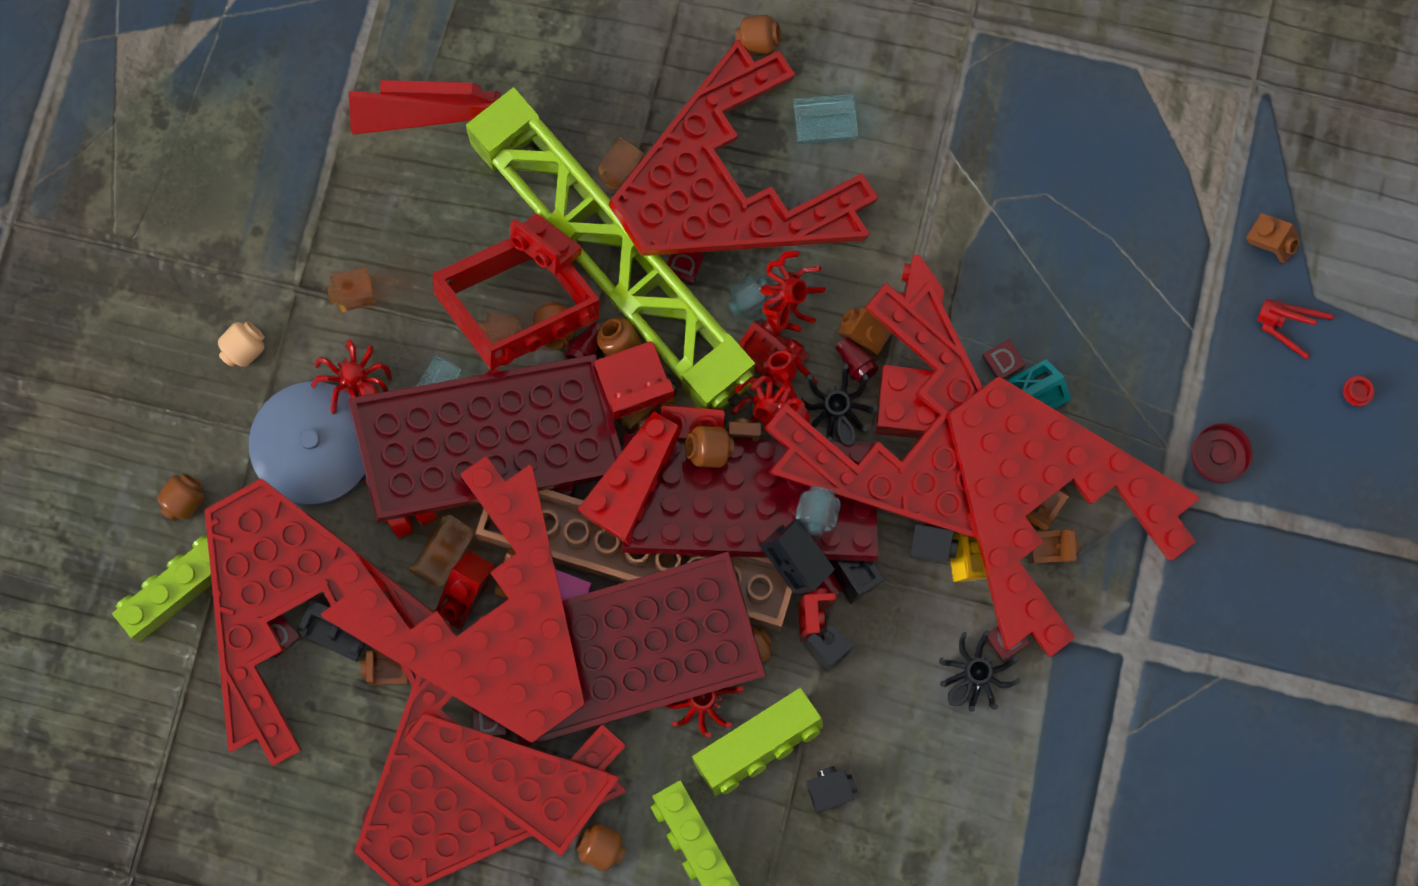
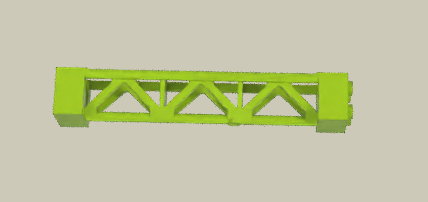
[466,87,755,409]

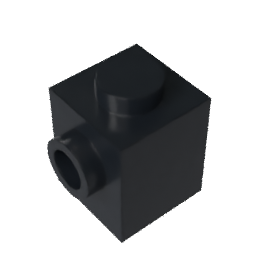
[910,524,959,565]
[806,766,857,814]

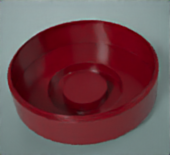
[1191,423,1253,484]

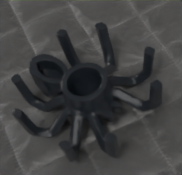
[797,364,878,446]
[939,630,1021,712]

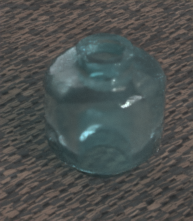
[727,274,775,320]
[795,486,841,536]

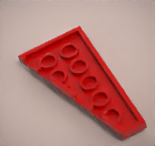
[404,713,619,856]

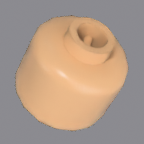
[218,321,265,368]

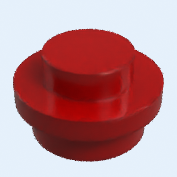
[1342,376,1375,407]

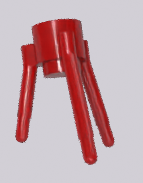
[1256,298,1334,359]
[763,350,817,399]

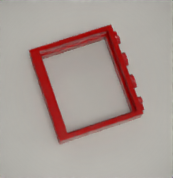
[433,238,600,370]

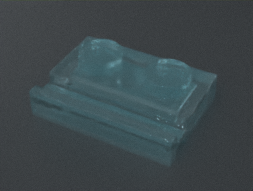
[793,94,858,145]

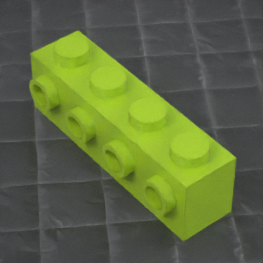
[111,534,212,643]
[692,688,823,797]
[650,780,740,886]

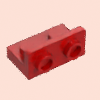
[510,213,582,276]
[738,319,809,388]
[661,404,726,438]
[797,588,836,642]

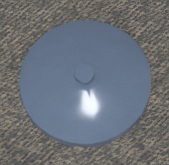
[249,382,366,506]

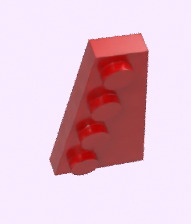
[577,411,681,545]

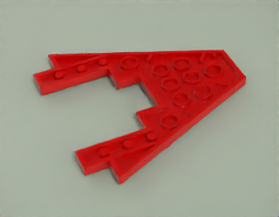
[608,40,879,256]
[763,281,982,540]
[947,376,1200,657]
[321,456,585,743]
[204,478,454,766]
[354,615,626,886]

